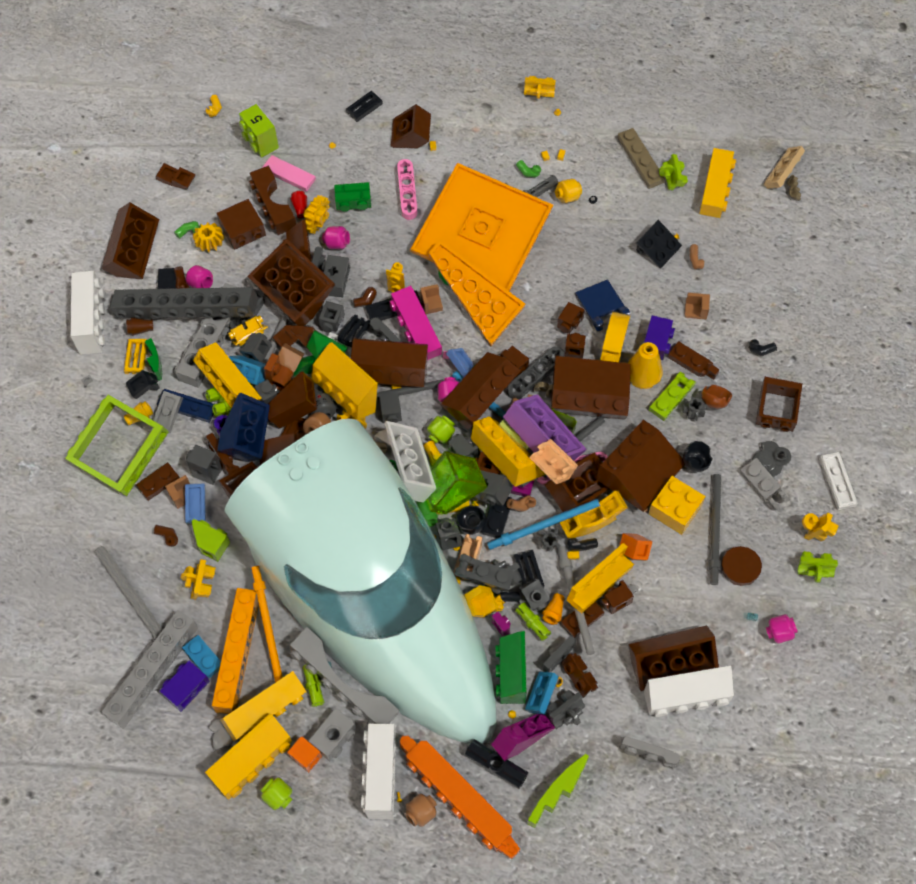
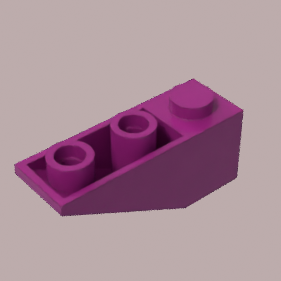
[491,714,555,761]

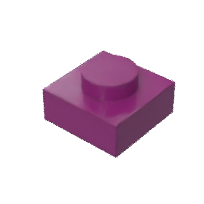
[511,480,535,497]
[491,612,511,637]

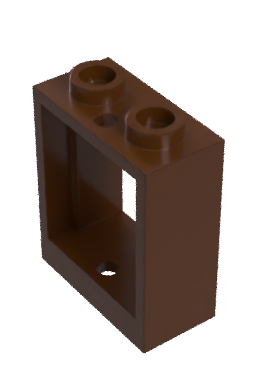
[755,376,803,432]

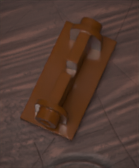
[561,653,598,698]

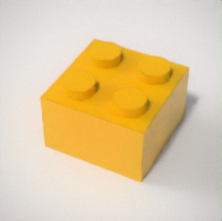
[649,476,706,535]

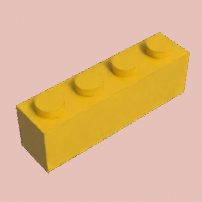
[699,148,736,218]
[193,342,261,408]
[220,671,307,741]

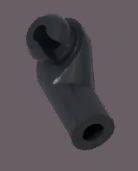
[748,339,777,356]
[567,538,598,551]

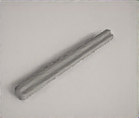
[95,546,163,639]

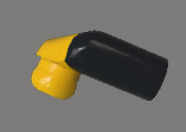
[495,592,520,612]

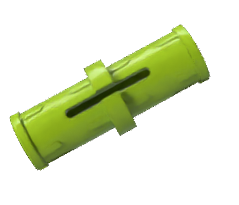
[515,603,551,641]
[302,664,325,707]

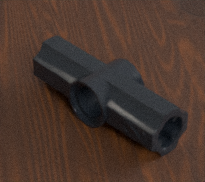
[465,739,529,789]

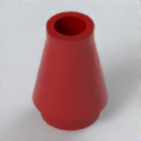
[290,191,307,219]

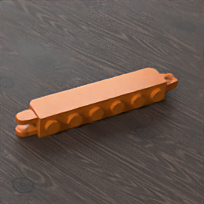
[399,735,520,860]

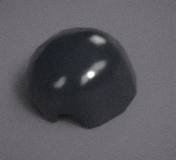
[683,441,713,472]
[456,505,486,535]

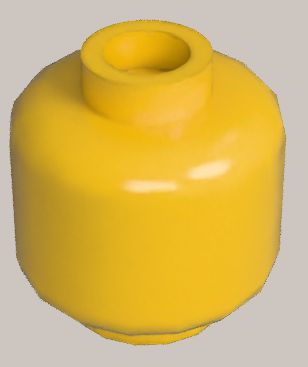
[555,178,582,203]

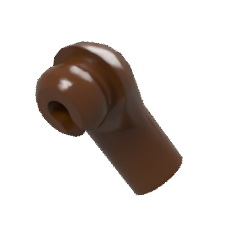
[174,266,189,289]
[353,287,377,308]
[154,525,178,547]

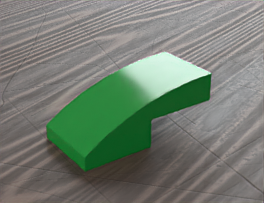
[145,338,162,381]

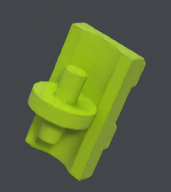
[659,154,688,190]
[205,387,232,417]
[797,551,838,583]

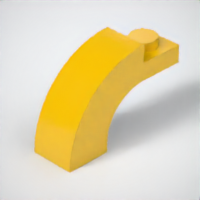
[600,312,631,362]
[559,491,628,538]

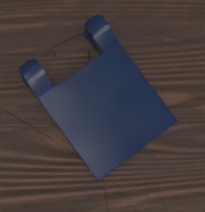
[575,279,630,332]

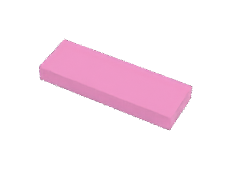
[262,155,316,192]

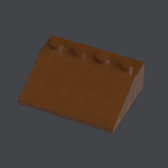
[247,238,335,326]
[550,356,631,420]
[595,419,685,512]

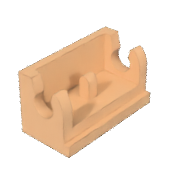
[530,439,578,484]
[453,534,482,581]

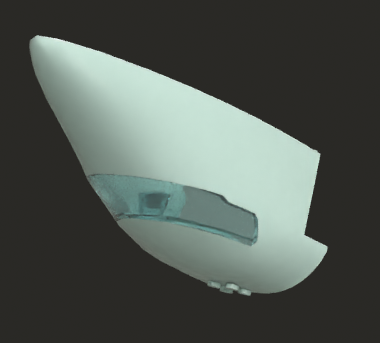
[224,419,497,745]

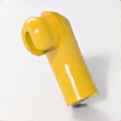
[206,95,222,117]

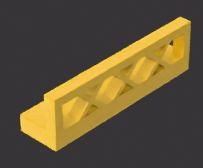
[566,543,634,614]

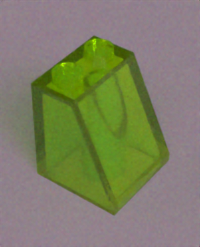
[426,451,487,514]

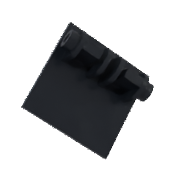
[636,219,682,269]

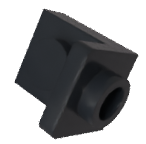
[126,370,160,399]

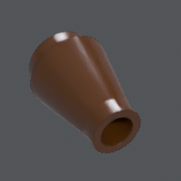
[126,318,153,336]

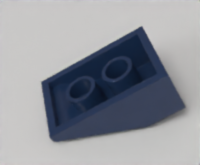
[217,393,270,462]

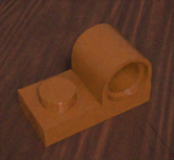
[264,353,294,391]

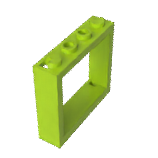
[65,394,169,496]

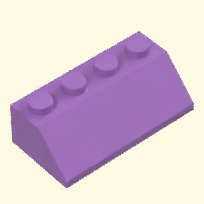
[503,394,586,461]

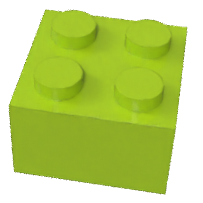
[239,104,279,158]

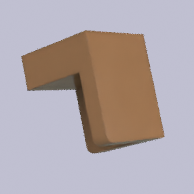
[420,284,443,314]
[685,293,710,320]
[278,343,304,372]
[165,475,190,509]

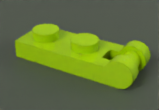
[649,371,696,421]

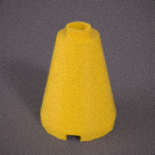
[628,342,663,389]

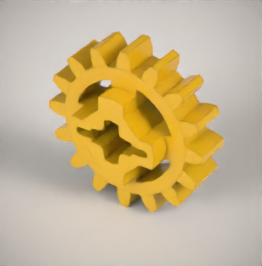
[303,195,330,234]

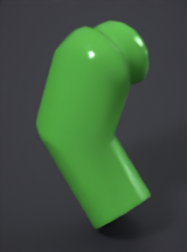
[516,160,541,177]
[174,221,200,239]

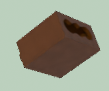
[216,199,266,250]

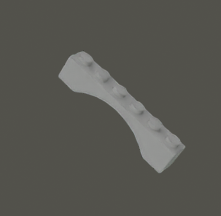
[290,627,399,724]

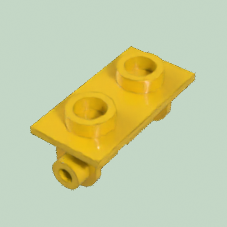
[386,262,405,293]
[228,315,268,346]

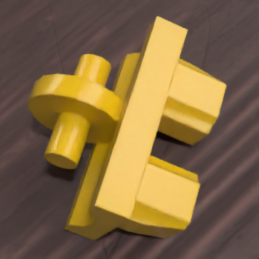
[524,76,556,99]
[802,513,839,541]
[180,559,216,600]

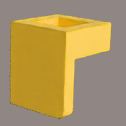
[464,585,498,618]

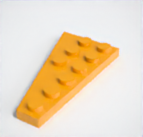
[429,240,526,346]

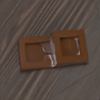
[156,163,196,189]

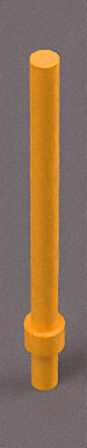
[251,566,283,683]

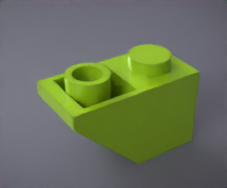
[191,518,230,562]

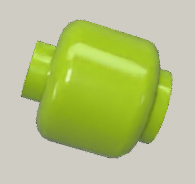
[427,415,455,444]
[260,777,292,810]

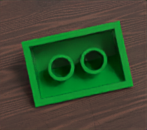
[495,631,526,704]

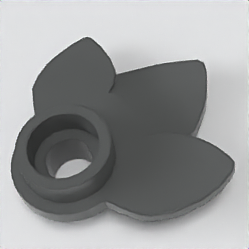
[752,441,791,477]

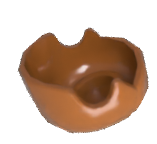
[701,384,732,409]

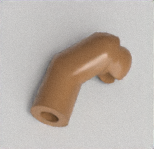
[689,244,704,270]
[507,496,536,512]

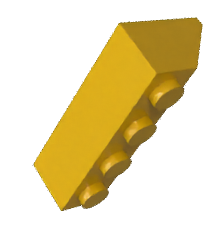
[312,342,378,420]
[471,416,546,487]
[205,713,292,800]

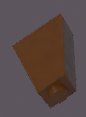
[268,371,317,429]

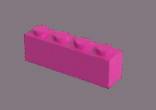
[389,286,442,360]

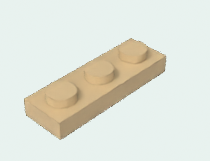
[764,146,805,189]

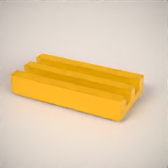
[124,339,147,374]

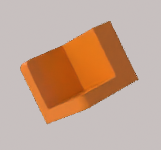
[620,533,653,560]
[287,737,322,773]

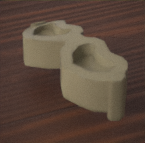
[787,175,801,201]
[533,382,553,397]

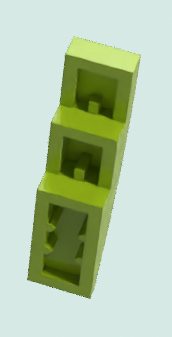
[527,754,589,828]

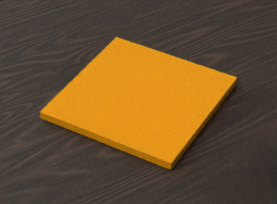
[410,163,553,292]

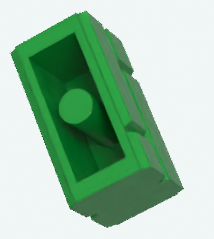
[334,182,372,212]

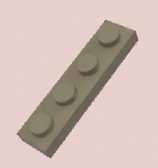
[617,128,665,189]

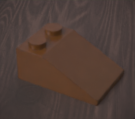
[544,452,609,512]

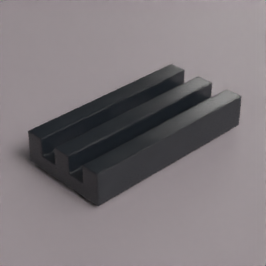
[346,91,383,122]
[338,315,370,347]
[514,550,545,588]

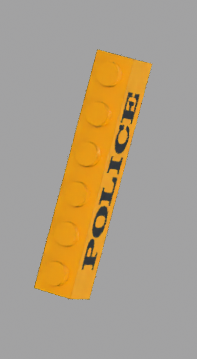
[212,588,259,714]

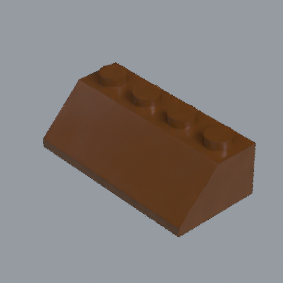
[101,202,160,280]
[350,338,428,387]
[440,352,520,430]
[628,625,719,691]

